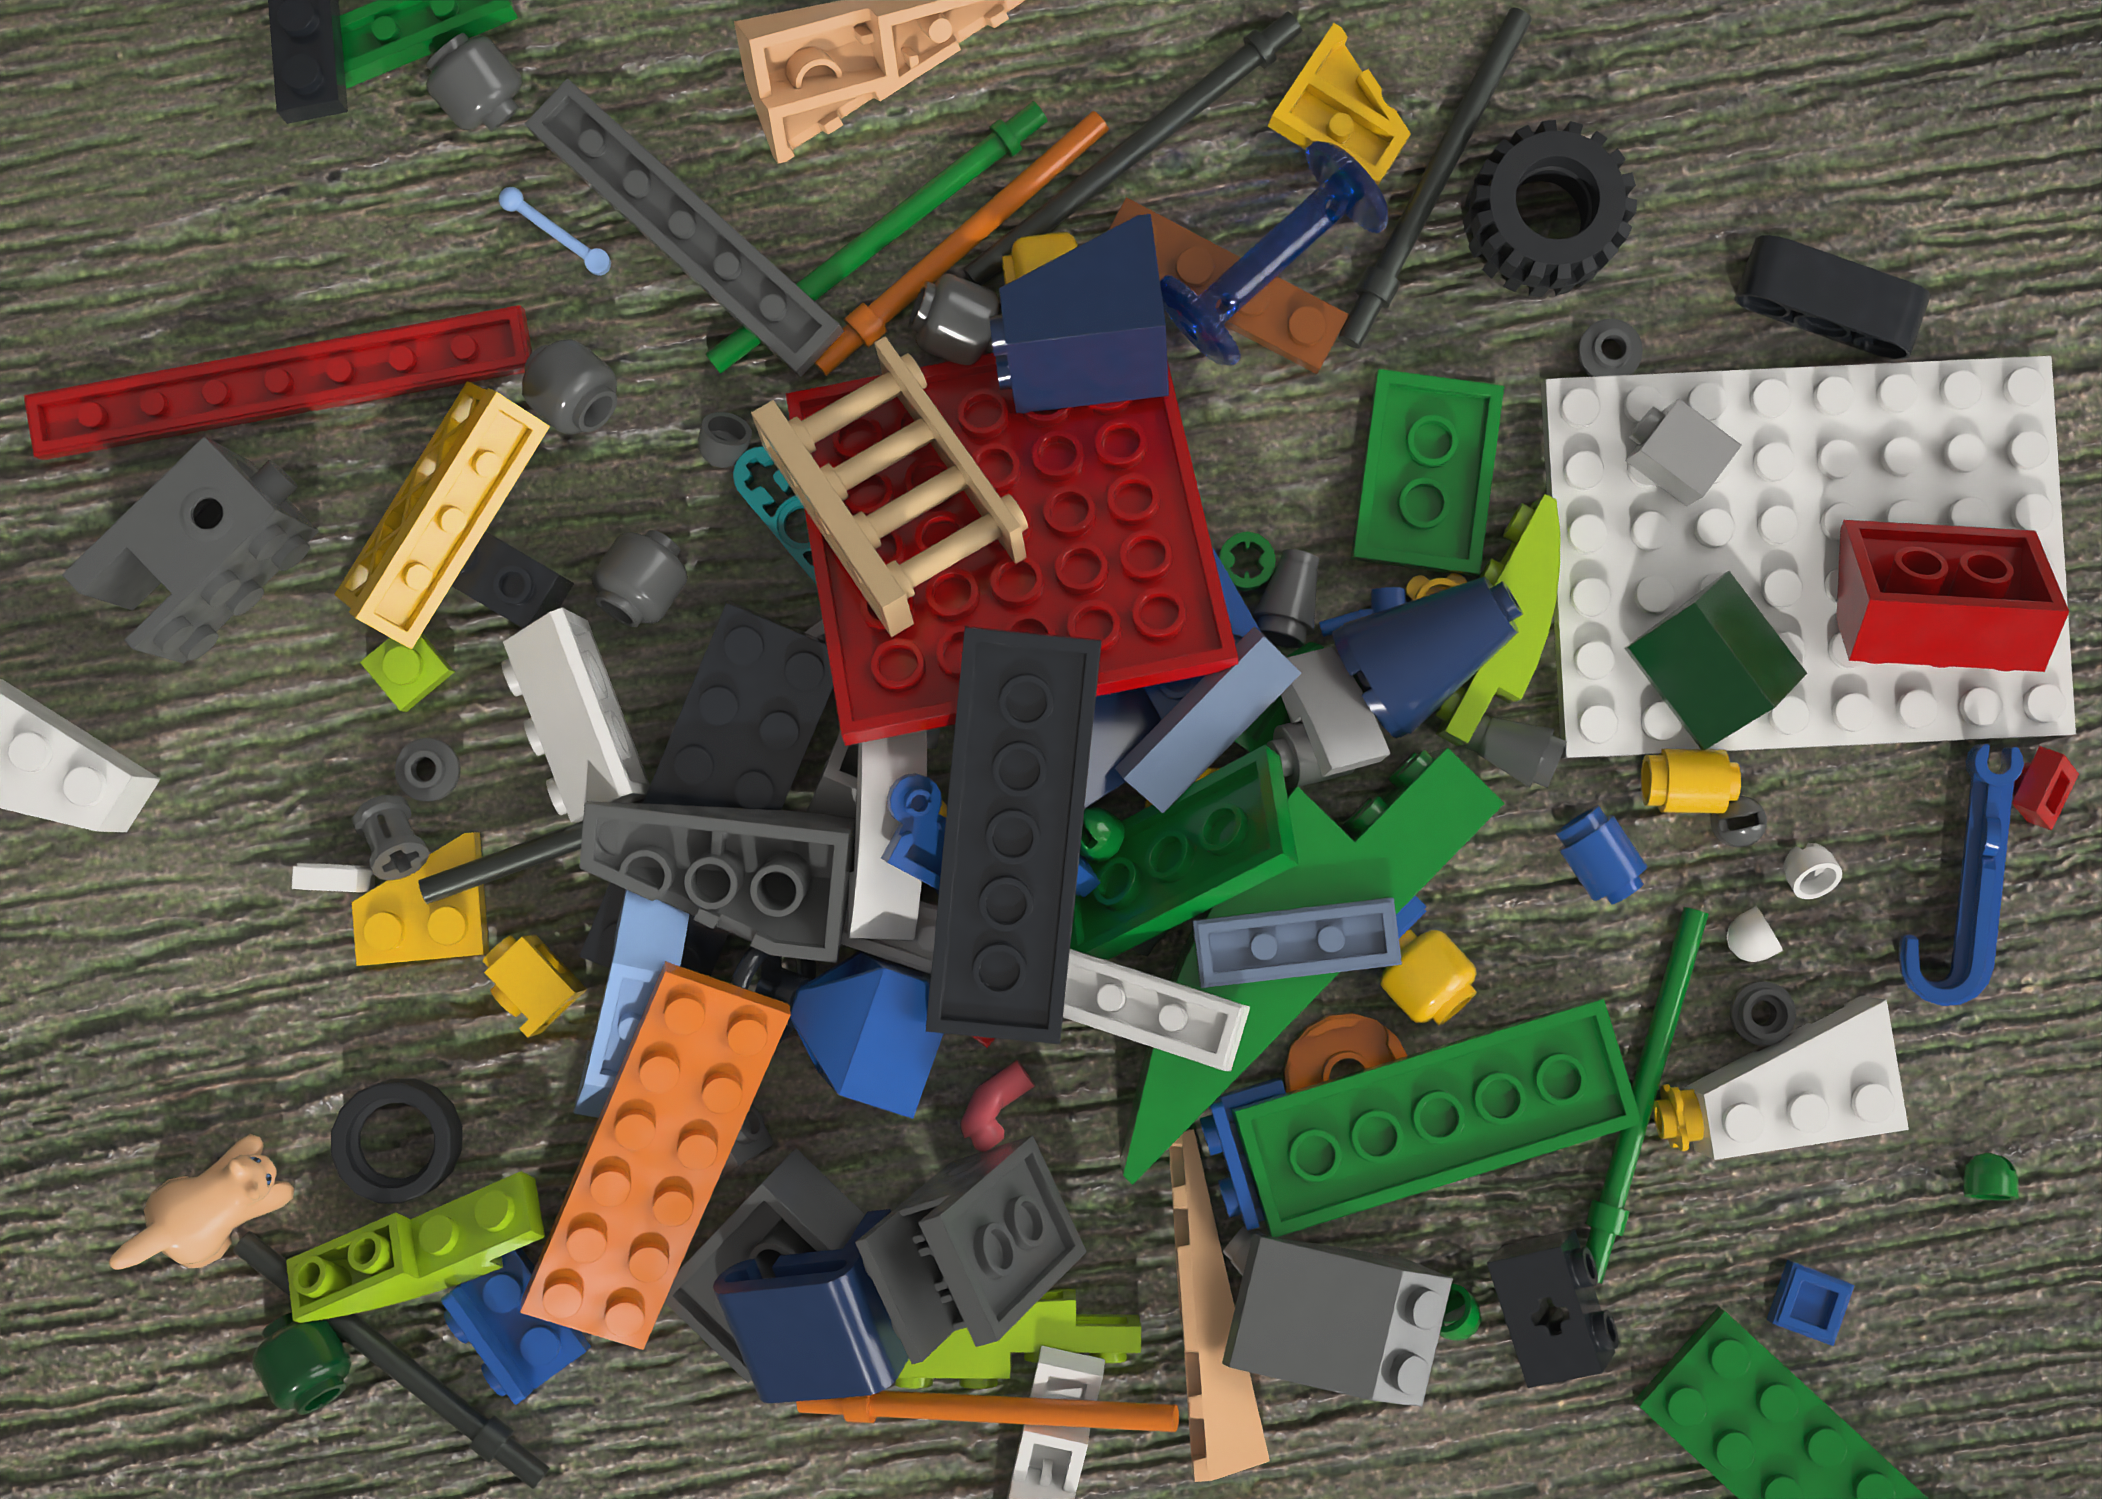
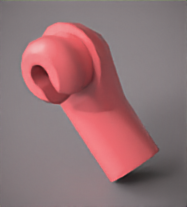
[960,1060,1035,1152]

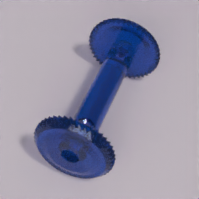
[1160,141,1388,366]

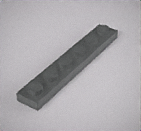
[525,78,844,378]

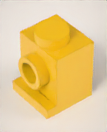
[482,934,587,1038]

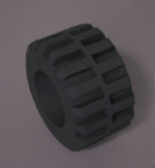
[1463,120,1637,297]

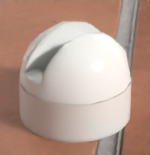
[1783,843,1842,899]
[1727,906,1783,962]

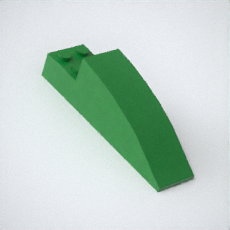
[1120,747,1505,1185]

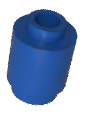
[1555,805,1648,905]

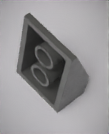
[665,1148,865,1383]
[1222,1234,1453,1407]

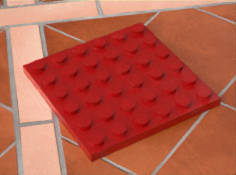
[786,353,1238,746]

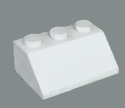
[501,608,650,823]

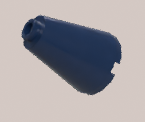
[1332,577,1523,739]

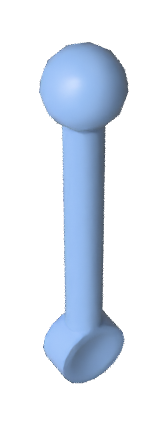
[499,187,611,276]

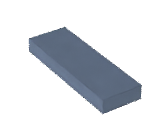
[1115,627,1301,813]
[1192,897,1402,988]

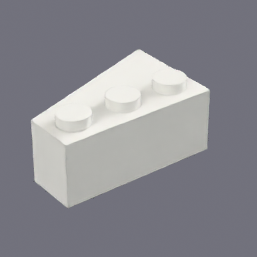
[0,679,160,832]
[1684,995,1909,1160]

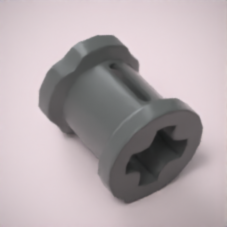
[352,795,429,880]

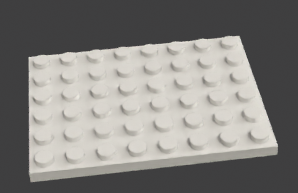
[1541,356,2076,759]

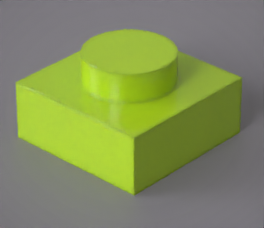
[360,633,455,712]

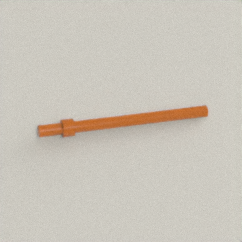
[814,111,1109,376]
[796,1390,1179,1432]

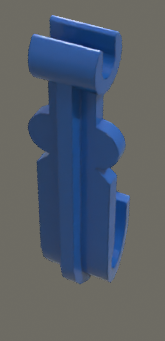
[1898,744,2024,1006]

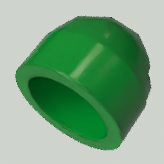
[1080,806,1125,863]
[1963,1152,2019,1200]
[1439,1283,1482,1341]

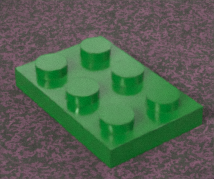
[1350,369,1504,577]

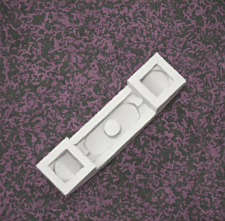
[847,730,927,941]

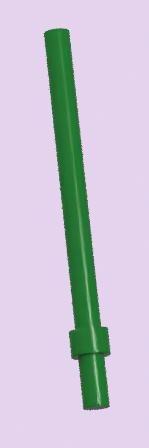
[1585,907,1709,1284]

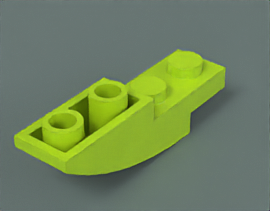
[1435,494,1560,746]
[286,1171,545,1323]
[895,1289,1141,1389]

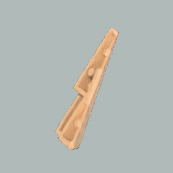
[734,0,1026,164]
[1169,1128,1270,1482]

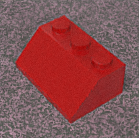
[1836,520,2070,672]

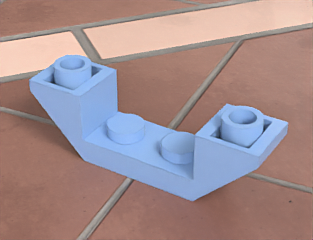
[574,889,689,1118]

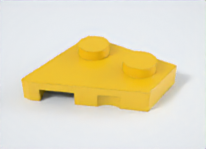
[1268,23,1411,193]
[352,832,489,966]

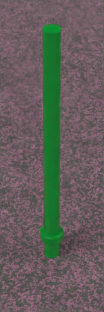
[705,101,1048,374]

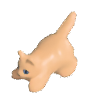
[109,1134,294,1270]

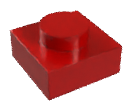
[2012,746,2079,831]

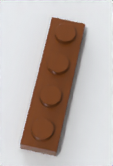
[1108,197,1349,374]

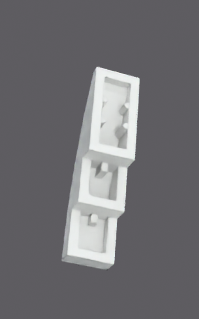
[1007,1346,1105,1499]

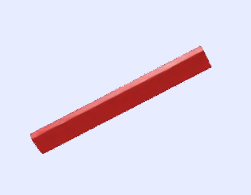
[24,305,532,460]

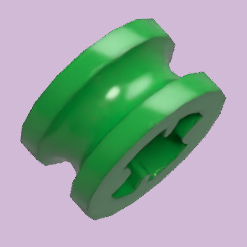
[1218,531,1276,592]

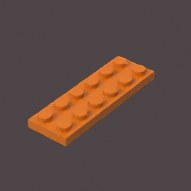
[520,961,791,1350]

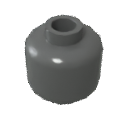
[426,33,522,132]
[908,274,999,365]
[522,339,617,435]
[591,530,688,628]

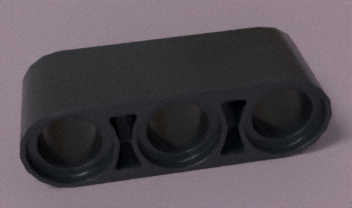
[1734,235,1931,359]

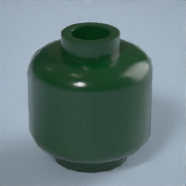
[252,1312,352,1415]

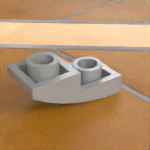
[1281,647,1390,777]

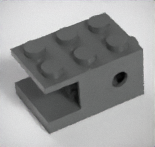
[62,436,319,664]
[855,1135,1086,1365]

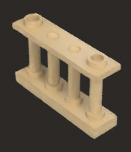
[751,336,1028,637]

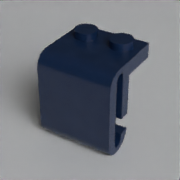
[713,1209,909,1403]

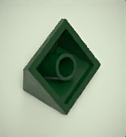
[1624,571,1807,750]

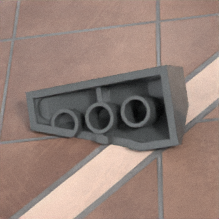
[579,801,856,963]

